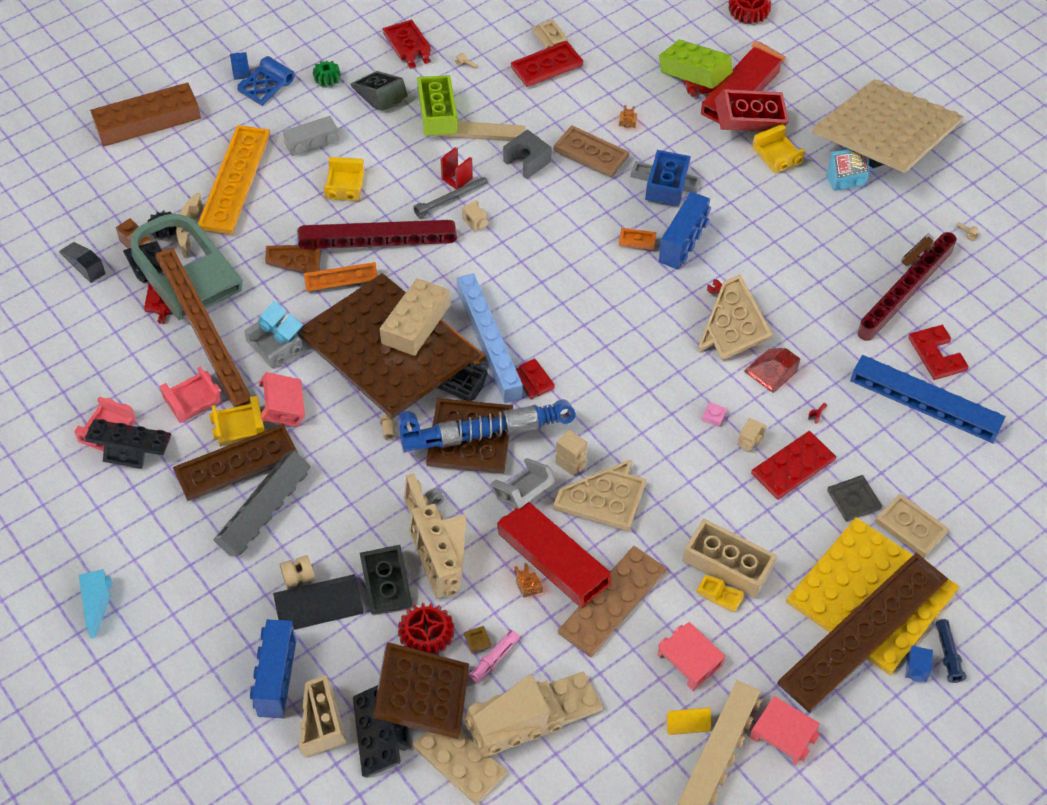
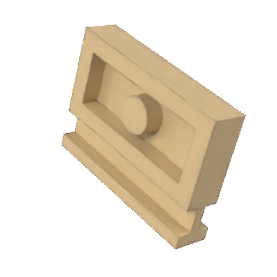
[532,20,568,49]

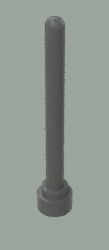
[413,177,487,218]

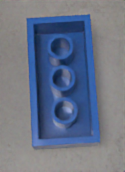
[659,191,711,270]
[250,619,297,719]

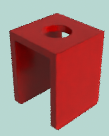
[440,147,473,189]

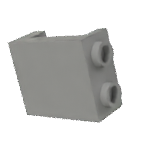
[244,322,303,369]
[490,458,555,509]

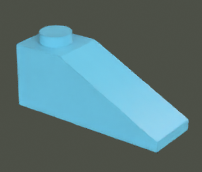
[79,569,113,639]

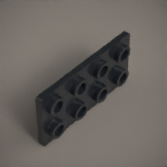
[85,419,171,469]
[353,685,411,778]

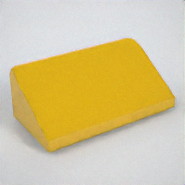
[665,707,711,735]

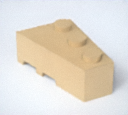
[299,675,347,758]

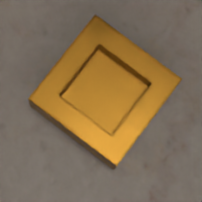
[464,626,491,654]

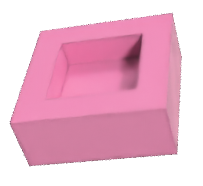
[702,402,727,427]

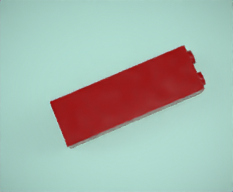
[701,47,782,123]
[497,502,611,608]

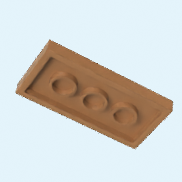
[553,125,629,178]

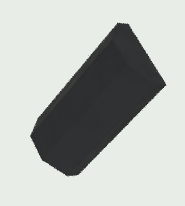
[437,362,487,401]
[273,574,364,630]

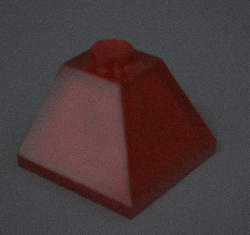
[744,348,801,393]

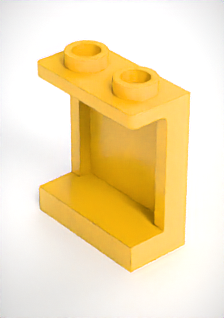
[752,124,805,173]
[323,157,365,201]
[209,396,265,447]

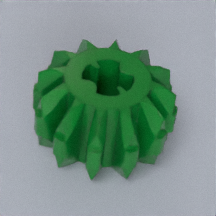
[312,60,341,88]

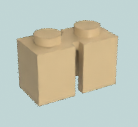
[555,430,588,476]

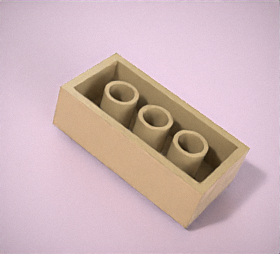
[380,278,451,356]
[682,518,777,598]

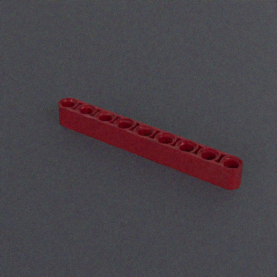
[297,220,457,249]
[858,232,957,341]

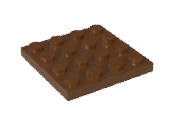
[426,398,513,474]
[373,642,469,739]

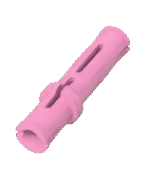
[469,630,520,684]

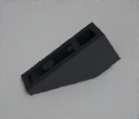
[59,242,106,283]

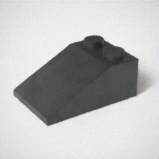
[350,71,408,110]
[360,545,412,614]

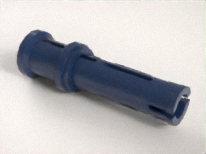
[935,619,967,683]

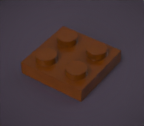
[901,233,934,267]

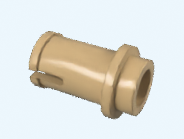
[380,415,396,440]

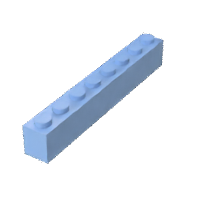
[457,273,523,403]

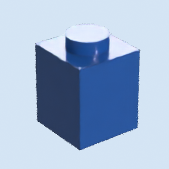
[230,52,250,80]
[905,646,933,682]

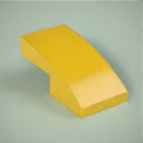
[696,574,744,612]

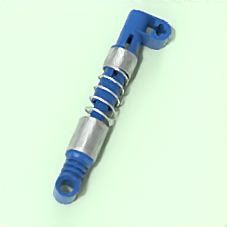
[397,399,576,453]

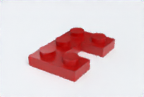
[908,324,969,380]

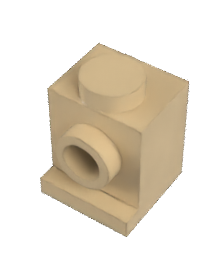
[462,200,488,232]
[737,418,767,451]

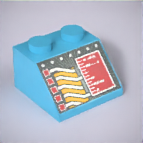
[826,149,869,191]

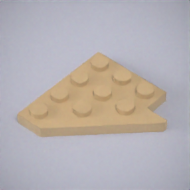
[553,460,647,532]

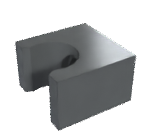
[503,129,552,179]

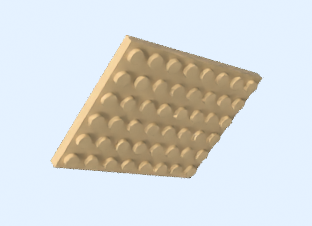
[812,79,964,173]

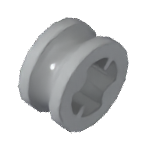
[425,488,445,506]

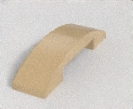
[176,193,203,258]

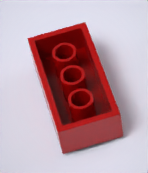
[715,89,789,131]

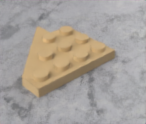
[698,274,773,361]

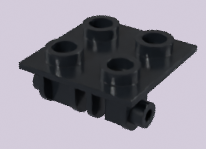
[123,241,163,283]

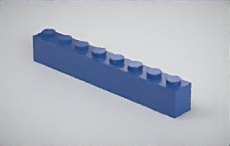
[850,355,1006,444]

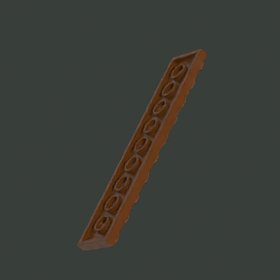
[777,552,949,713]

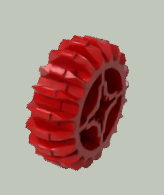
[728,0,771,25]
[398,602,455,655]

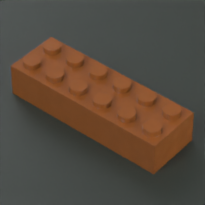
[90,82,201,147]

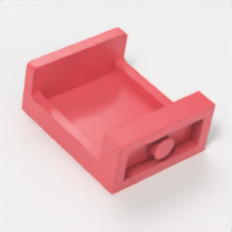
[159,366,221,423]
[259,372,305,427]
[74,396,136,451]
[657,622,725,691]
[750,696,820,765]

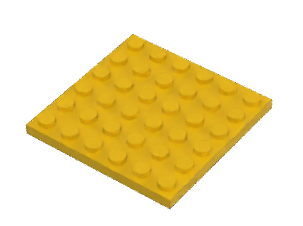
[786,517,960,676]

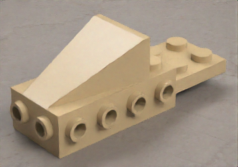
[404,473,466,599]
[464,671,603,757]

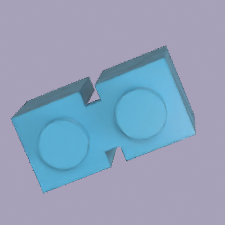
[258,301,303,345]

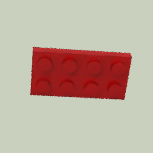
[511,41,583,87]
[751,430,836,500]

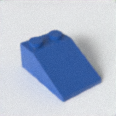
[645,150,691,206]

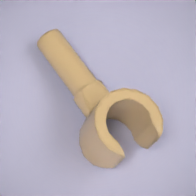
[455,53,478,69]
[956,222,978,241]

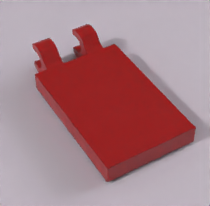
[382,19,431,68]

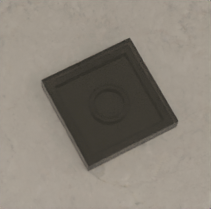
[827,475,882,522]

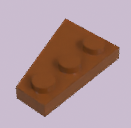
[265,245,321,273]

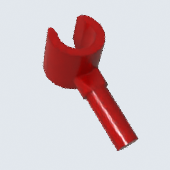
[808,403,827,423]

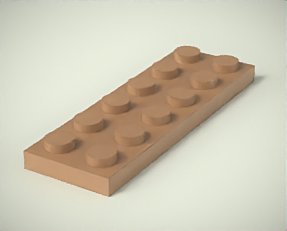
[558,546,667,658]

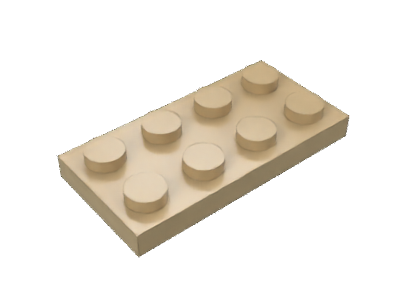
[412,731,507,805]

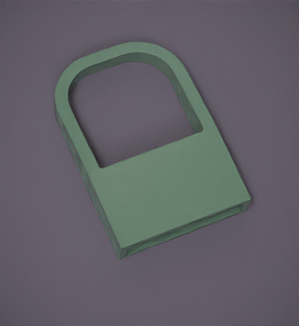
[131,214,242,321]

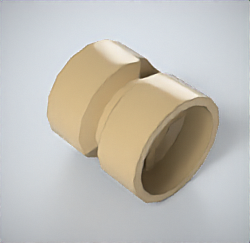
[280,555,315,589]

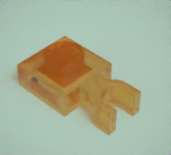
[619,105,637,128]
[514,563,543,598]

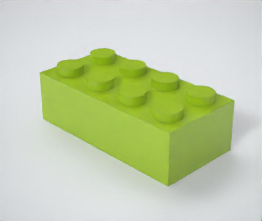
[659,39,733,89]
[417,75,458,135]

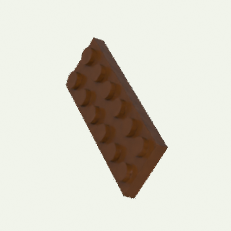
[173,424,298,501]

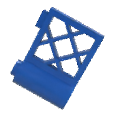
[237,56,295,106]

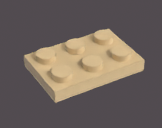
[875,493,949,558]

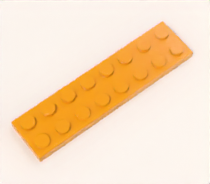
[198,125,270,235]

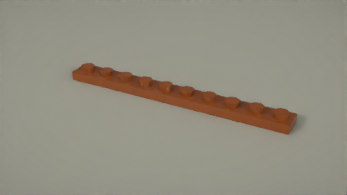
[156,248,251,407]

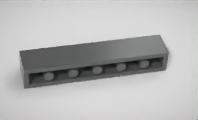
[213,450,311,556]

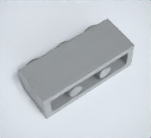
[283,116,339,156]

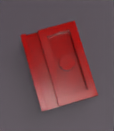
[516,358,555,400]

